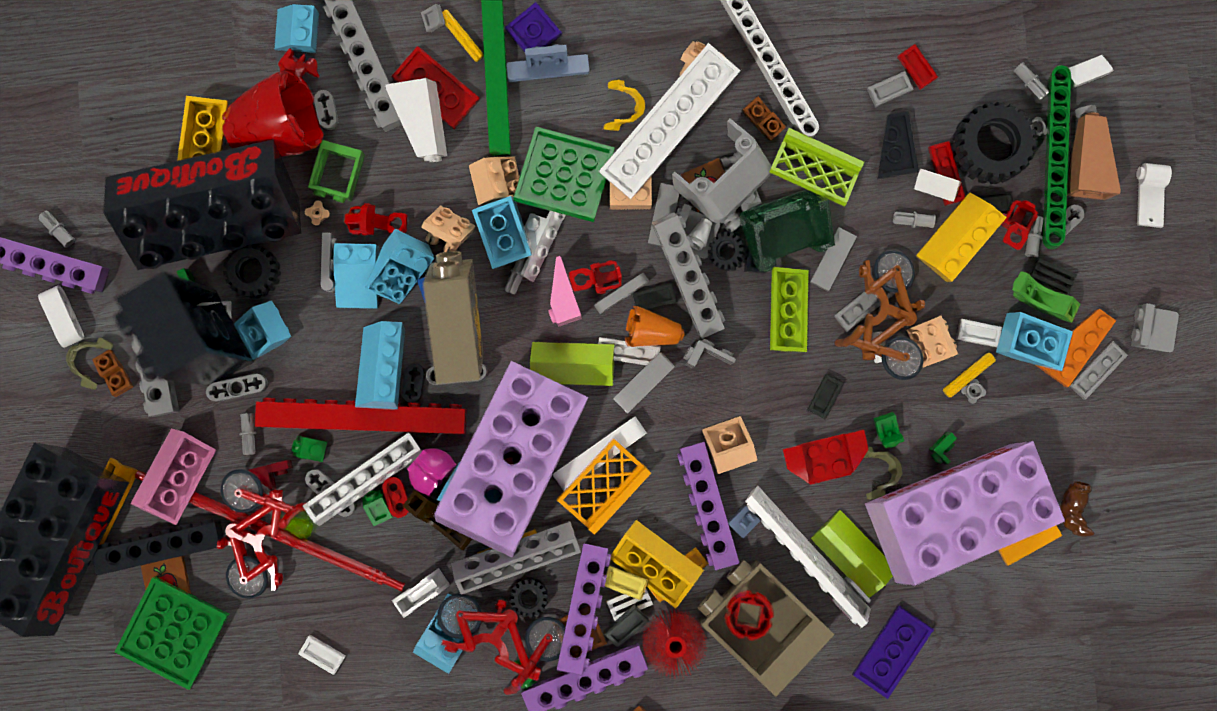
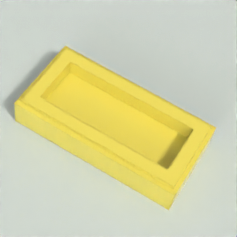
[604,566,648,600]

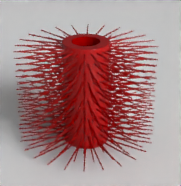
[642,607,708,678]

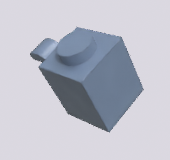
[727,505,760,538]

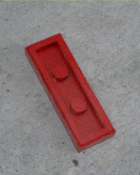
[928,141,965,206]

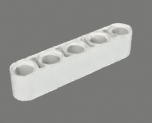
[552,416,647,491]

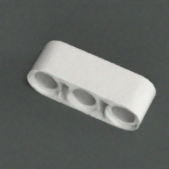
[38,285,84,348]

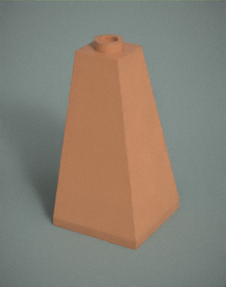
[1067,112,1121,200]

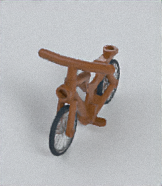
[835,250,925,380]

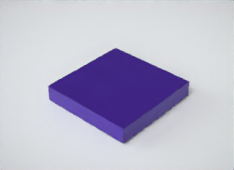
[505,2,562,52]

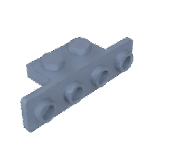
[507,44,590,82]

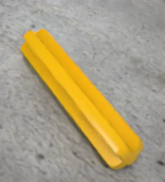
[442,10,484,62]
[943,352,996,398]

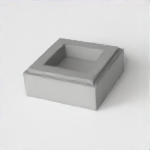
[421,4,445,32]

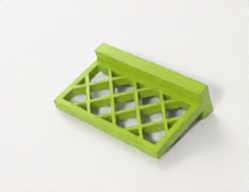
[769,128,864,206]

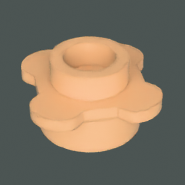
[305,201,330,225]

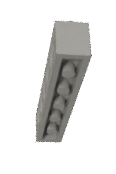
[651,213,725,339]
[132,336,180,417]
[451,522,581,595]

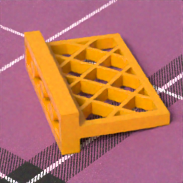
[557,438,651,535]

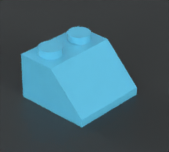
[274,4,319,53]
[234,301,291,360]

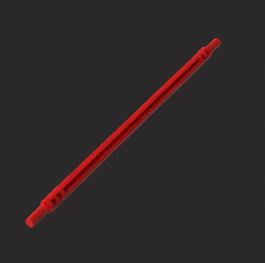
[135,470,405,591]

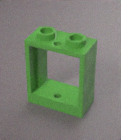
[308,140,365,203]

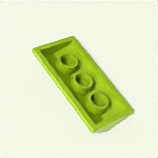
[770,267,808,352]
[530,342,615,386]
[810,509,893,598]

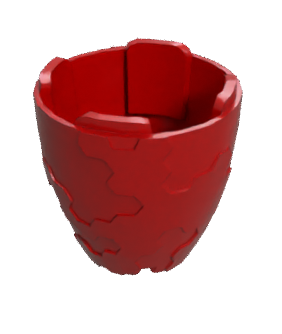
[222,71,324,157]

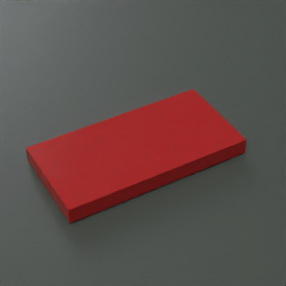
[391,46,480,130]

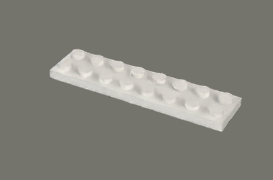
[599,43,741,199]
[746,486,871,628]

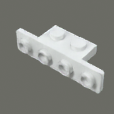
[521,211,566,282]

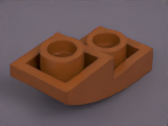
[741,96,786,141]
[92,350,134,397]

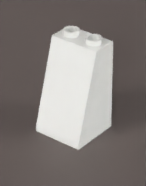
[385,78,447,162]

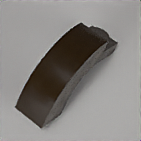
[403,489,472,551]

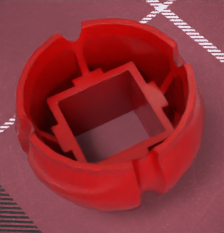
[725,590,774,640]

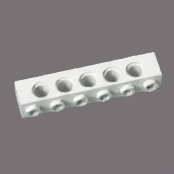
[303,433,422,526]

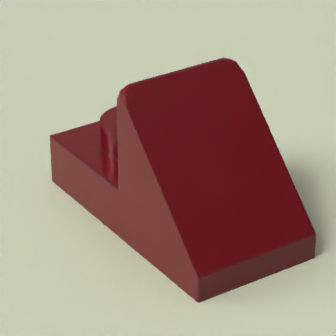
[248,460,293,490]

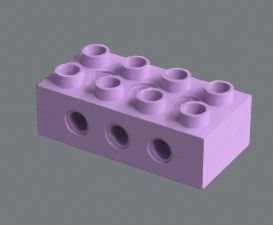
[435,361,588,557]

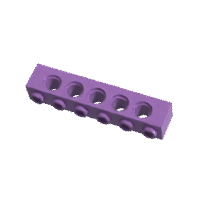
[0,237,109,294]
[677,442,739,570]
[557,544,611,675]
[521,643,648,711]

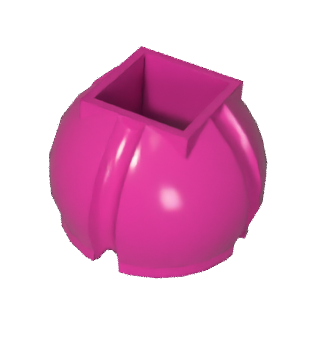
[407,449,457,497]

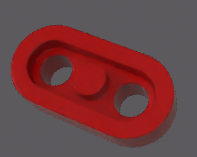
[382,477,409,518]

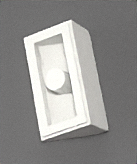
[1069,55,1113,89]
[914,169,961,202]

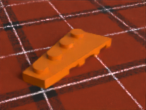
[1034,309,1116,387]

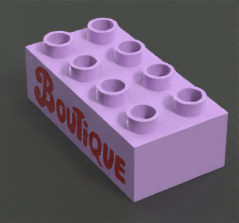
[865,441,1065,585]

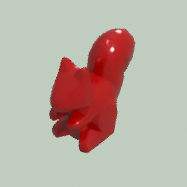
[278,48,319,86]

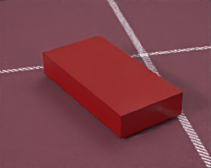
[897,44,938,90]

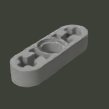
[594,273,649,314]
[206,374,268,402]
[305,469,356,517]

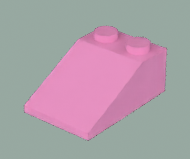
[548,256,582,327]

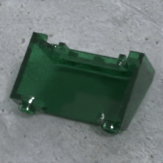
[739,190,835,272]

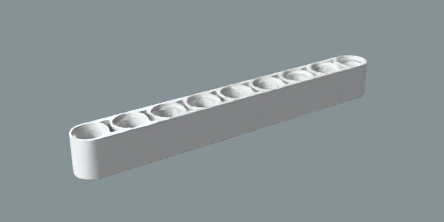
[720,0,819,138]

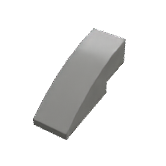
[613,352,675,413]

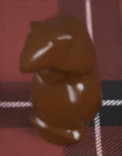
[1060,481,1094,537]

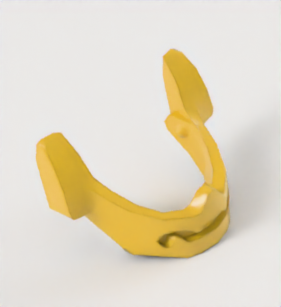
[603,80,645,131]

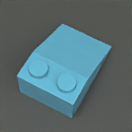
[472,196,532,269]
[333,243,380,309]
[996,312,1073,371]

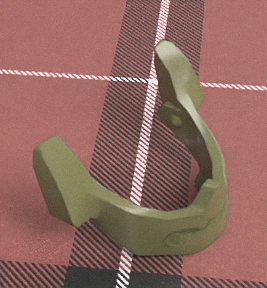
[66,338,113,390]
[864,447,902,499]

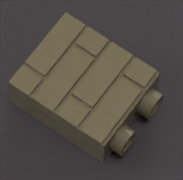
[697,559,835,697]

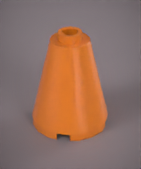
[625,305,684,347]

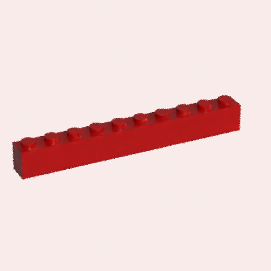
[255,398,467,434]

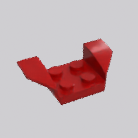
[783,430,869,485]

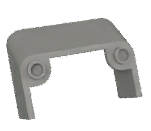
[672,119,771,223]

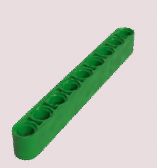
[481,0,511,156]
[1043,65,1071,250]

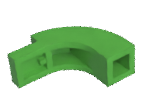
[1012,271,1080,323]

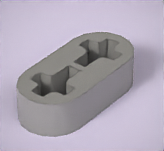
[314,90,338,130]
[1050,205,1084,238]

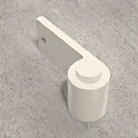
[1136,163,1172,228]

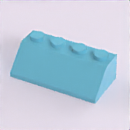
[355,321,405,409]

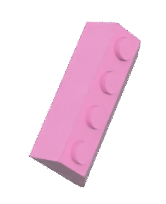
[130,428,216,525]

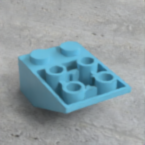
[365,229,434,304]
[413,594,477,674]

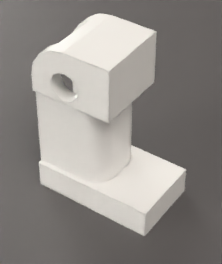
[392,568,450,618]

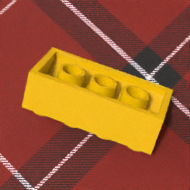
[177,96,228,161]
[916,192,1007,282]
[610,520,704,608]

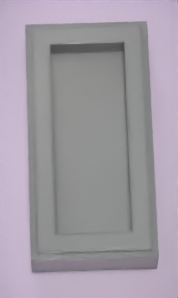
[867,71,913,107]

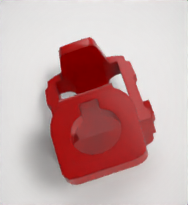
[1001,200,1038,250]
[344,203,407,235]
[569,260,622,294]

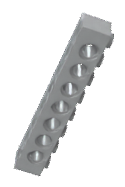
[323,0,402,132]

